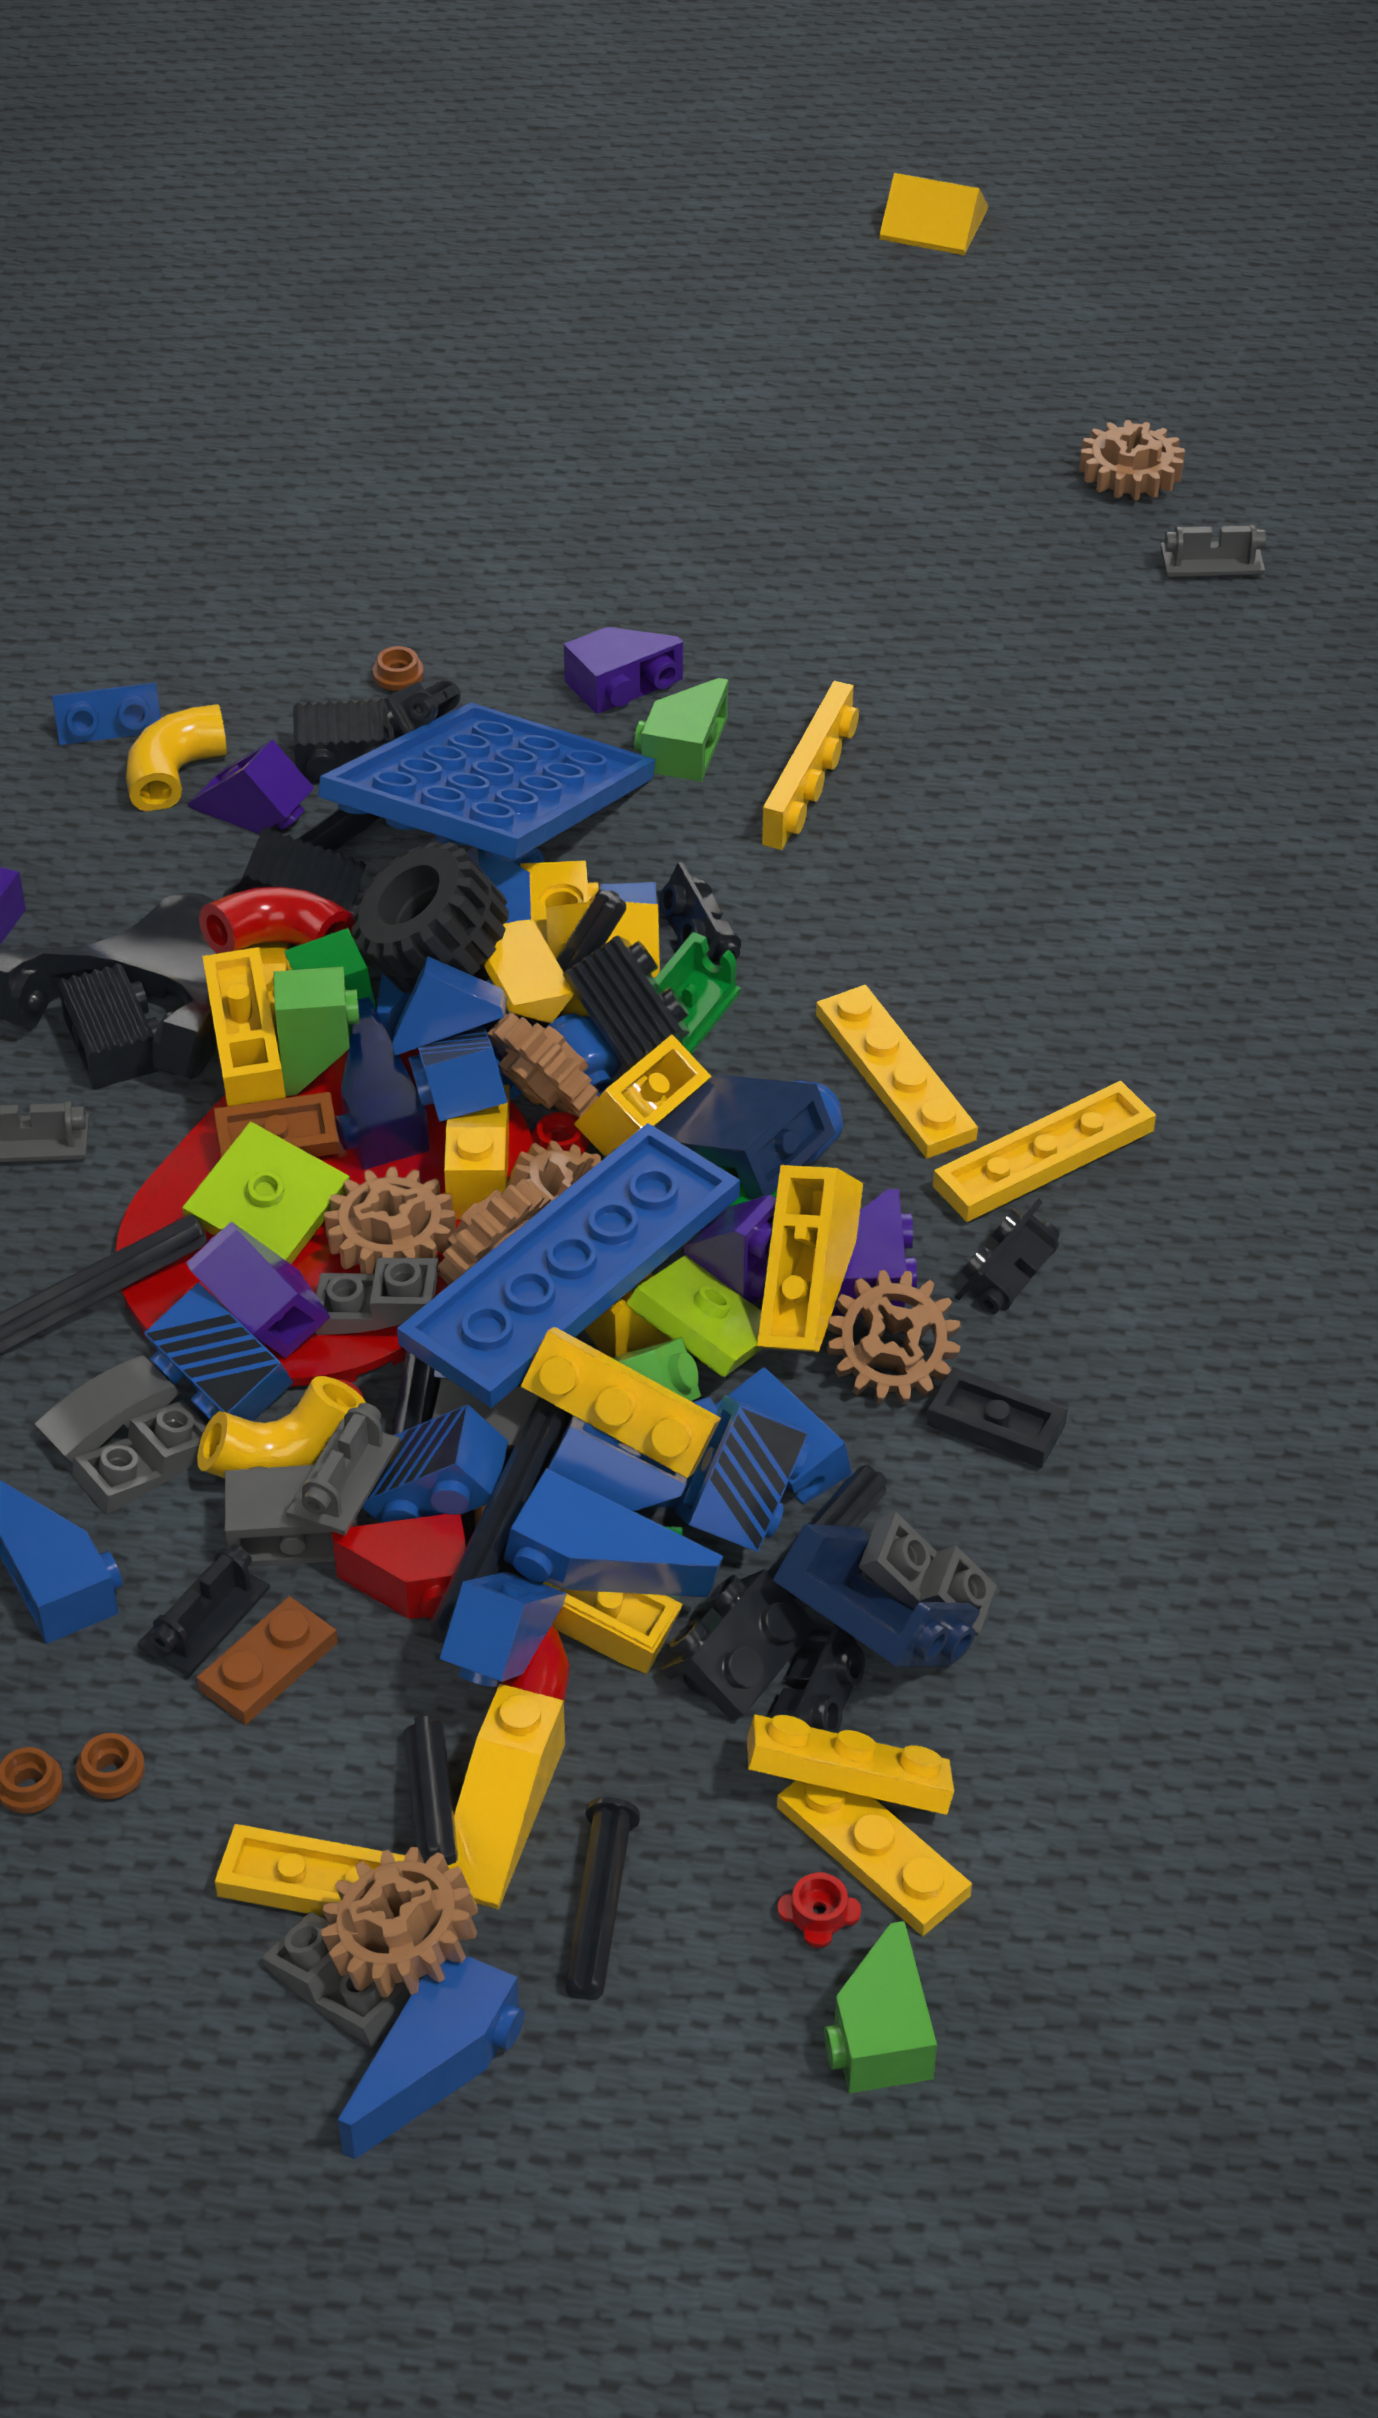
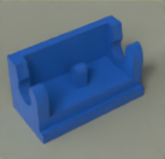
[715,1367,852,1505]

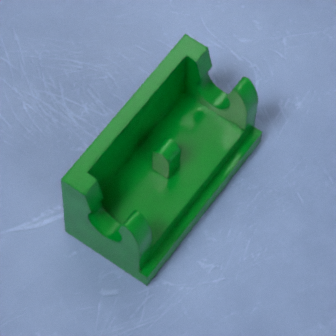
[654,932,741,1055]

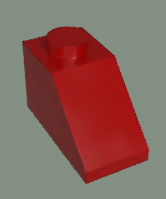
[331,1514,466,1619]

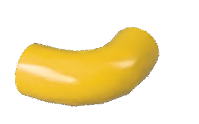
[126,704,227,812]
[197,1376,366,1479]

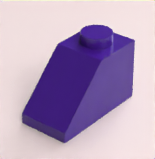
[187,739,314,834]

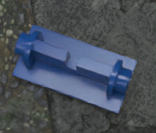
[52,682,161,745]

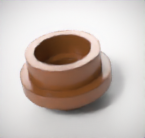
[373,646,424,691]
[76,1733,145,1799]
[0,1747,63,1814]

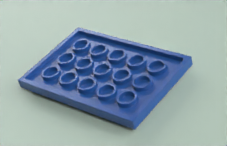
[318,702,656,862]

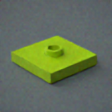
[182,1121,350,1264]
[627,1255,763,1377]

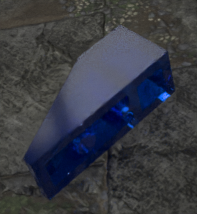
[335,997,430,1170]

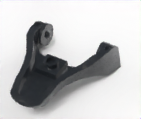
[0,892,217,1079]

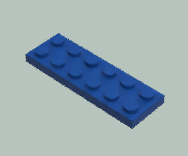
[397,1123,740,1408]

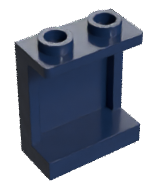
[656,1074,835,1199]
[773,1524,980,1667]

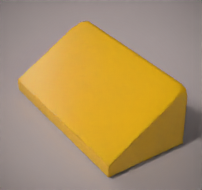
[482,920,574,1023]
[543,1581,683,1674]

